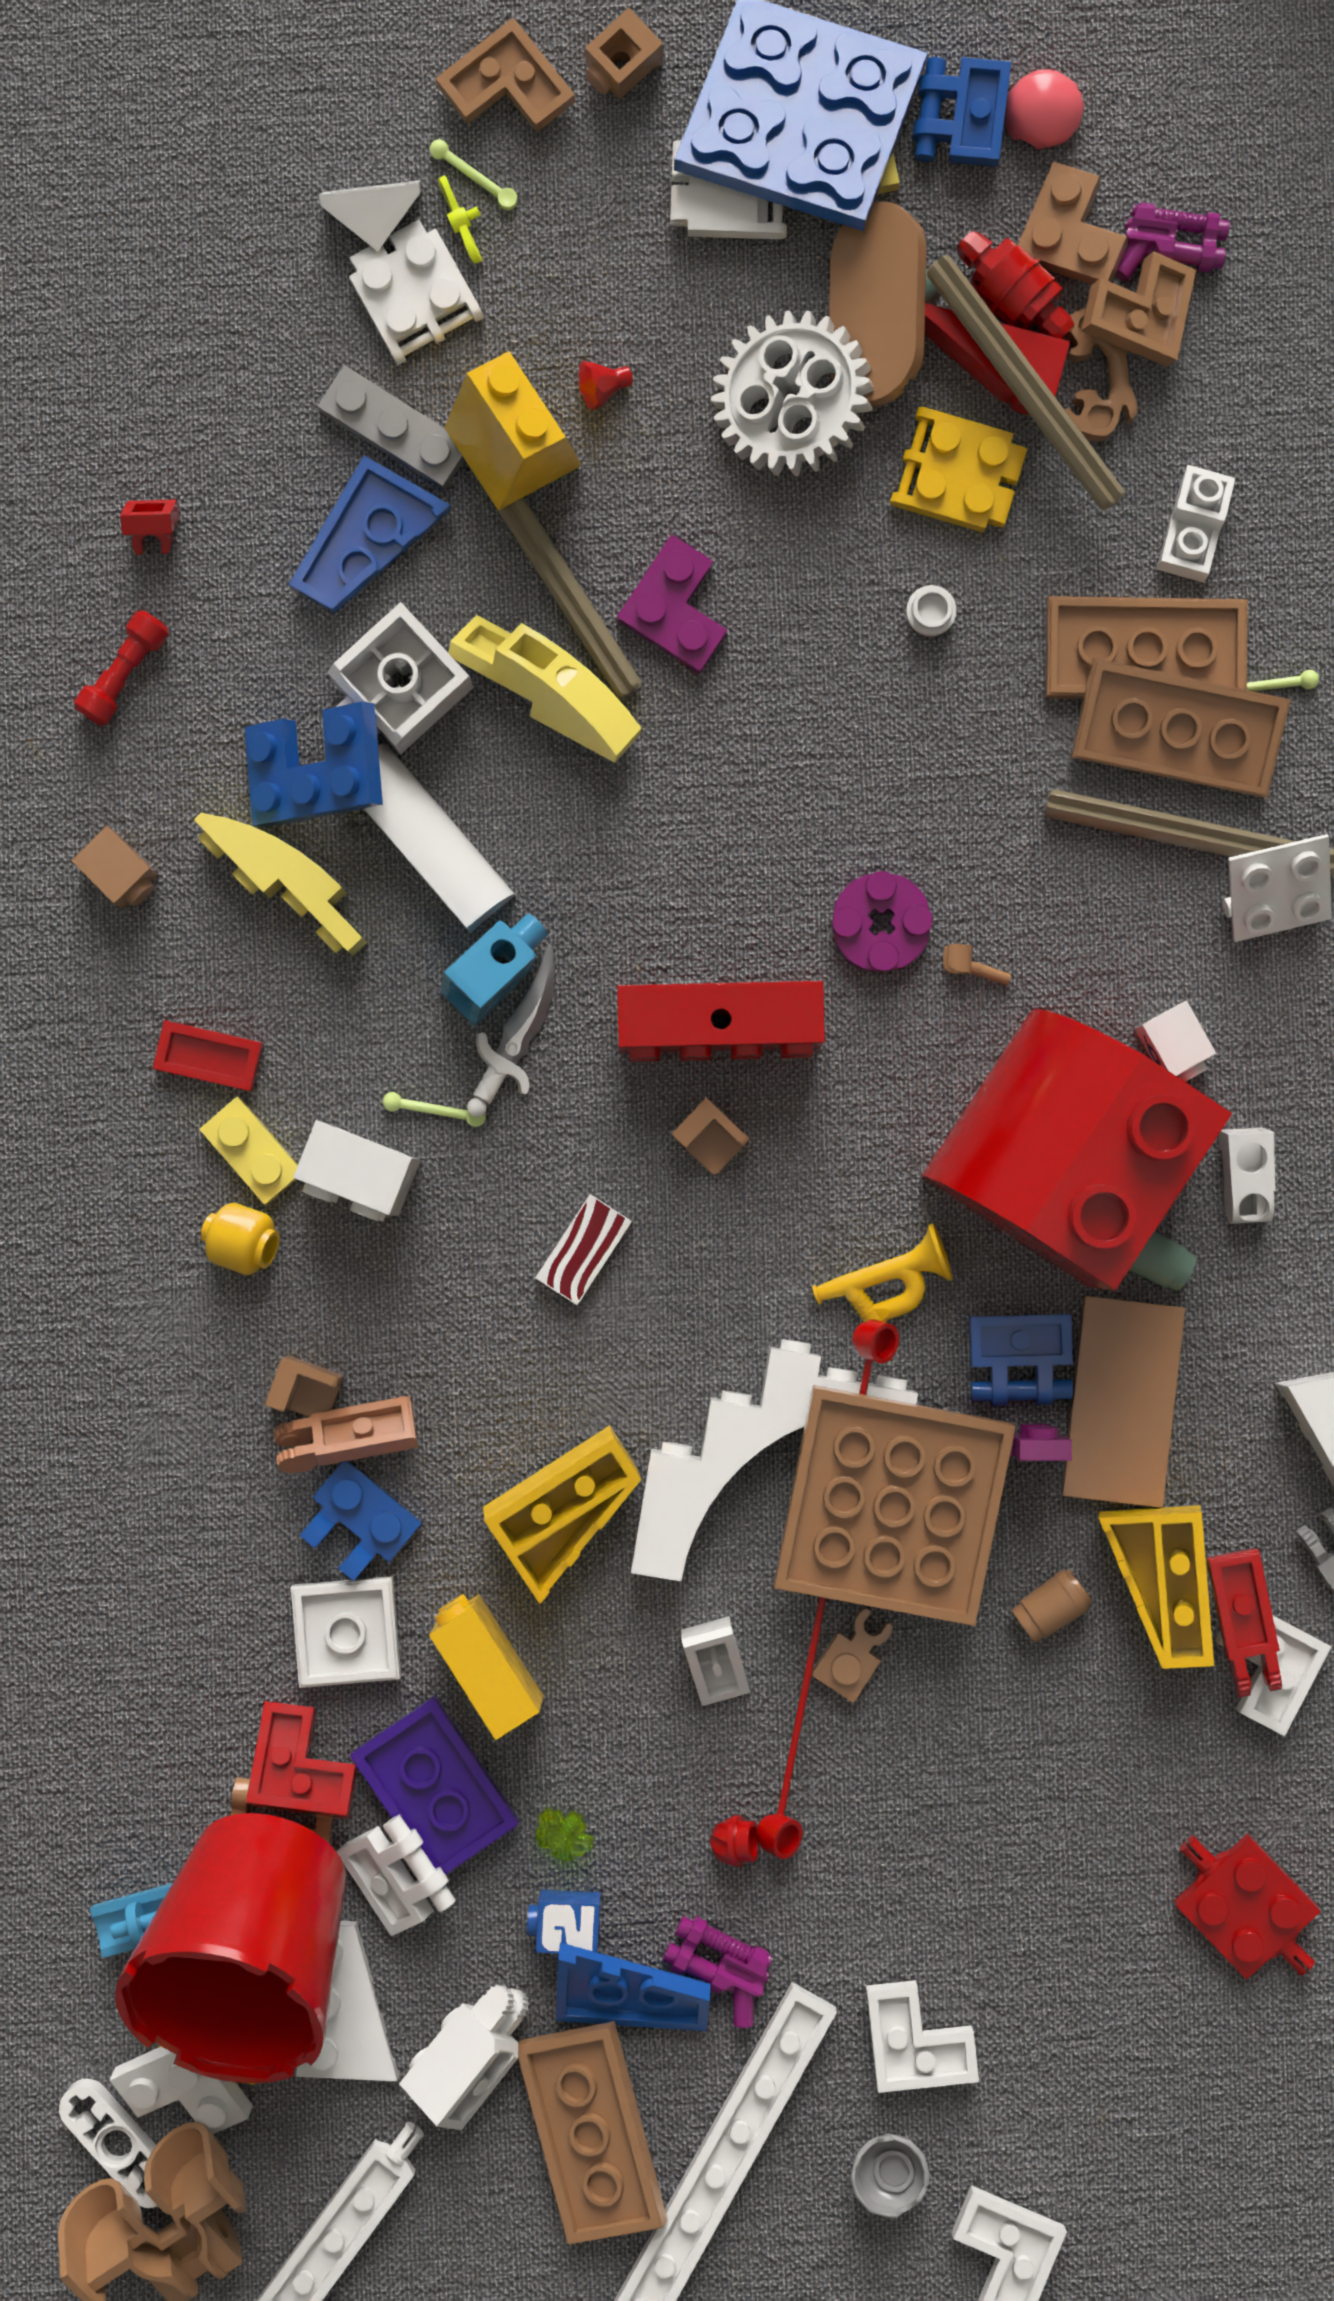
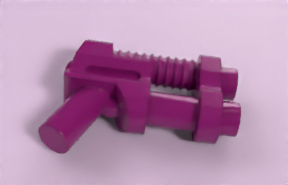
[1115,202,1230,282]
[662,1915,772,2028]

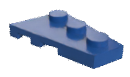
[289,456,452,613]
[555,1942,710,2031]

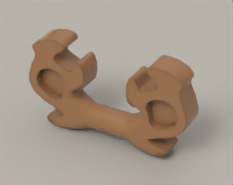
[1065,308,1138,442]

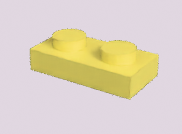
[199,1096,298,1205]

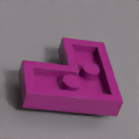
[617,534,727,675]
[1010,1423,1072,1461]

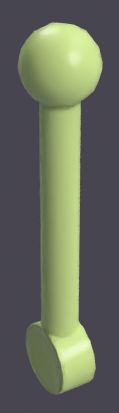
[430,139,517,211]
[1247,670,1319,692]
[382,1092,486,1127]

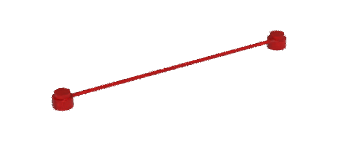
[756,1319,899,1859]

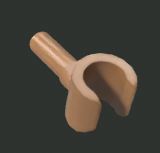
[943,944,1011,986]

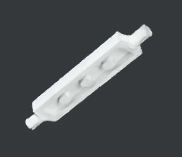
[256,2121,424,2301]

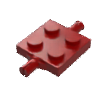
[1174,1833,1321,1980]

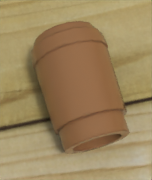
[1011,1569,1093,1643]

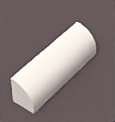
[364,743,515,933]

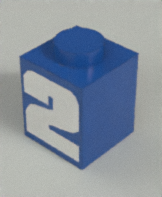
[527,1889,601,1954]

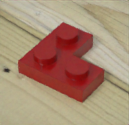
[246,1701,357,1819]

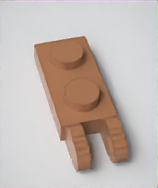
[274,1396,418,1474]

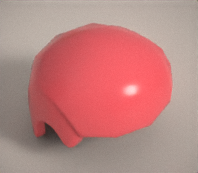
[1004,69,1084,150]

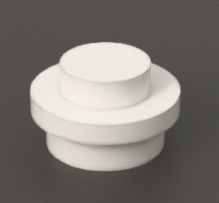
[906,585,956,636]

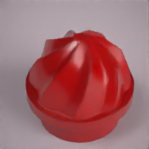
[710,1815,760,1867]

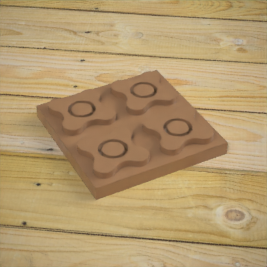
[773,1385,1016,1626]

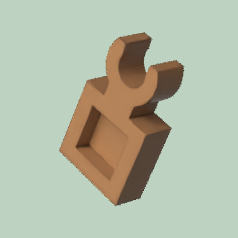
[812,1606,893,1703]

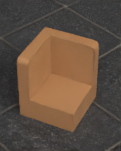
[671,1098,750,1175]
[265,1355,345,1417]

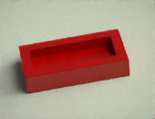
[152,1020,264,1092]

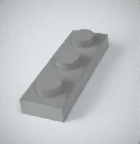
[317,365,465,491]

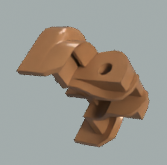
[58,2121,247,2301]

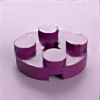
[831,871,933,973]

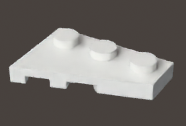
[296,1921,399,2081]

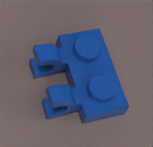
[299,1461,422,1581]

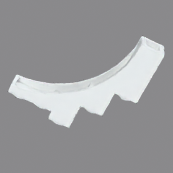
[631,1339,918,1581]

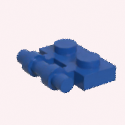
[912,57,1011,167]
[968,1314,1073,1406]

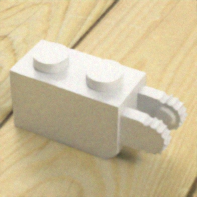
[399,1985,530,2130]

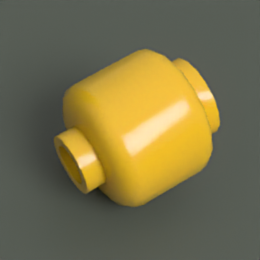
[201,1203,280,1276]

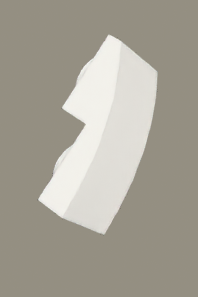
[1156,465,1235,583]

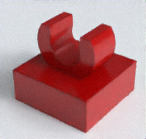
[120,499,179,555]

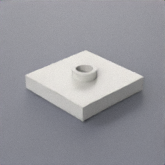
[291,1576,401,1688]

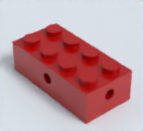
[617,981,825,1062]

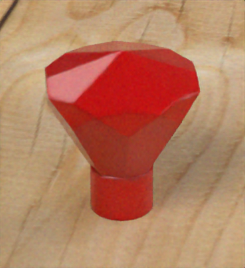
[578,361,633,411]

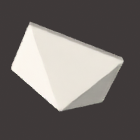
[319,180,421,252]

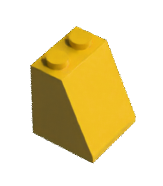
[444,351,581,511]

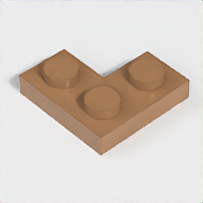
[435,18,576,132]
[1018,161,1128,285]
[1081,251,1196,367]

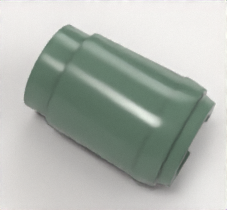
[1129,1231,1197,1291]

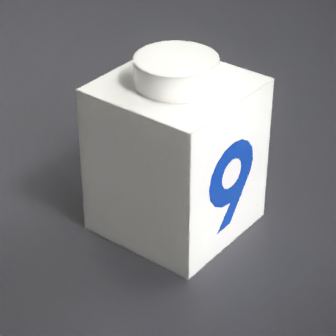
[1134,1001,1216,1082]

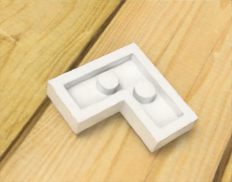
[1215,1615,1331,1737]
[866,1980,979,2093]
[110,2046,253,2134]
[951,2185,1067,2301]

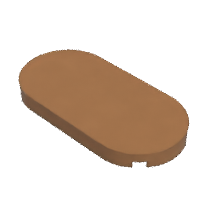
[829,202,926,406]

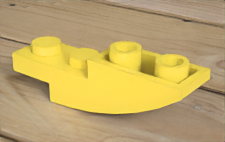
[448,615,641,763]
[194,813,367,956]

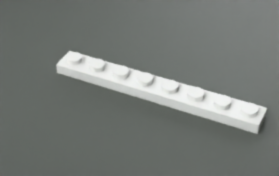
[614,1982,837,2301]

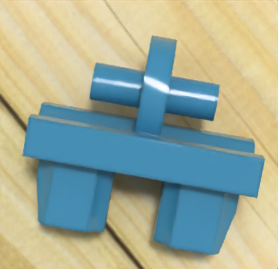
[89,1883,173,1958]

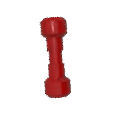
[73,610,169,726]

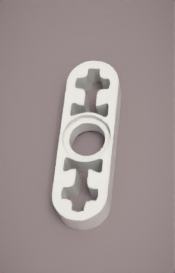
[59,2079,158,2208]

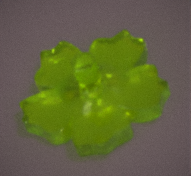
[534,1807,594,1861]

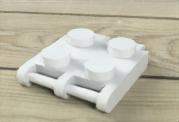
[670,140,787,239]
[349,219,484,366]

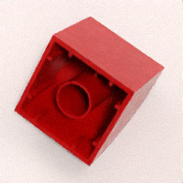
[921,1009,1232,1290]

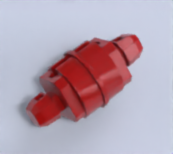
[956,231,1075,340]

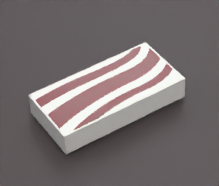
[535,1194,632,1305]

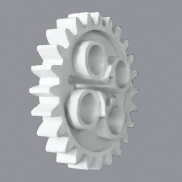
[711,310,874,476]

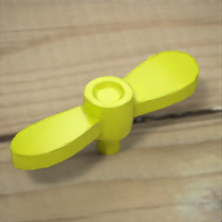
[438,175,483,264]

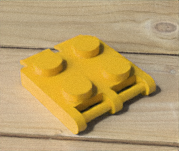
[889,407,1027,533]

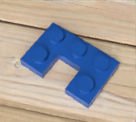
[244,701,383,828]

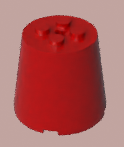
[115,1813,346,2083]

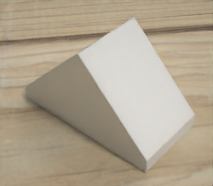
[681,1616,750,1706]

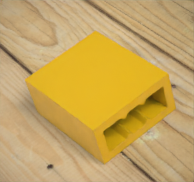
[429,1594,544,1740]

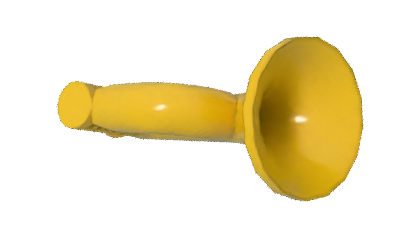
[812,1223,953,1322]

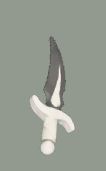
[467,944,555,1117]

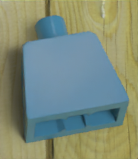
[440,913,548,1027]

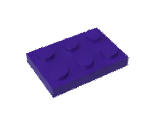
[350,1695,520,1875]

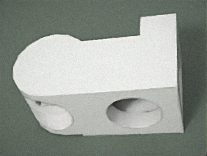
[1218,1127,1276,1224]

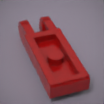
[1206,1548,1283,1698]

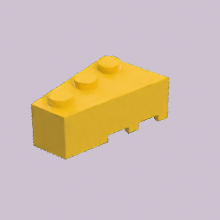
[483,1425,641,1604]
[1098,1505,1214,1669]

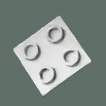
[1223,834,1332,942]

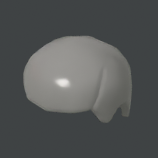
[850,2133,930,2218]

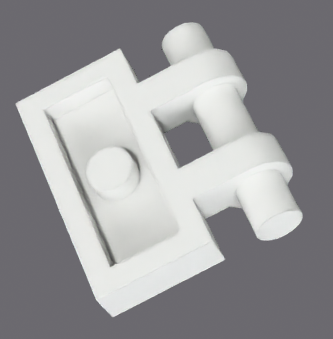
[336,1814,456,1936]

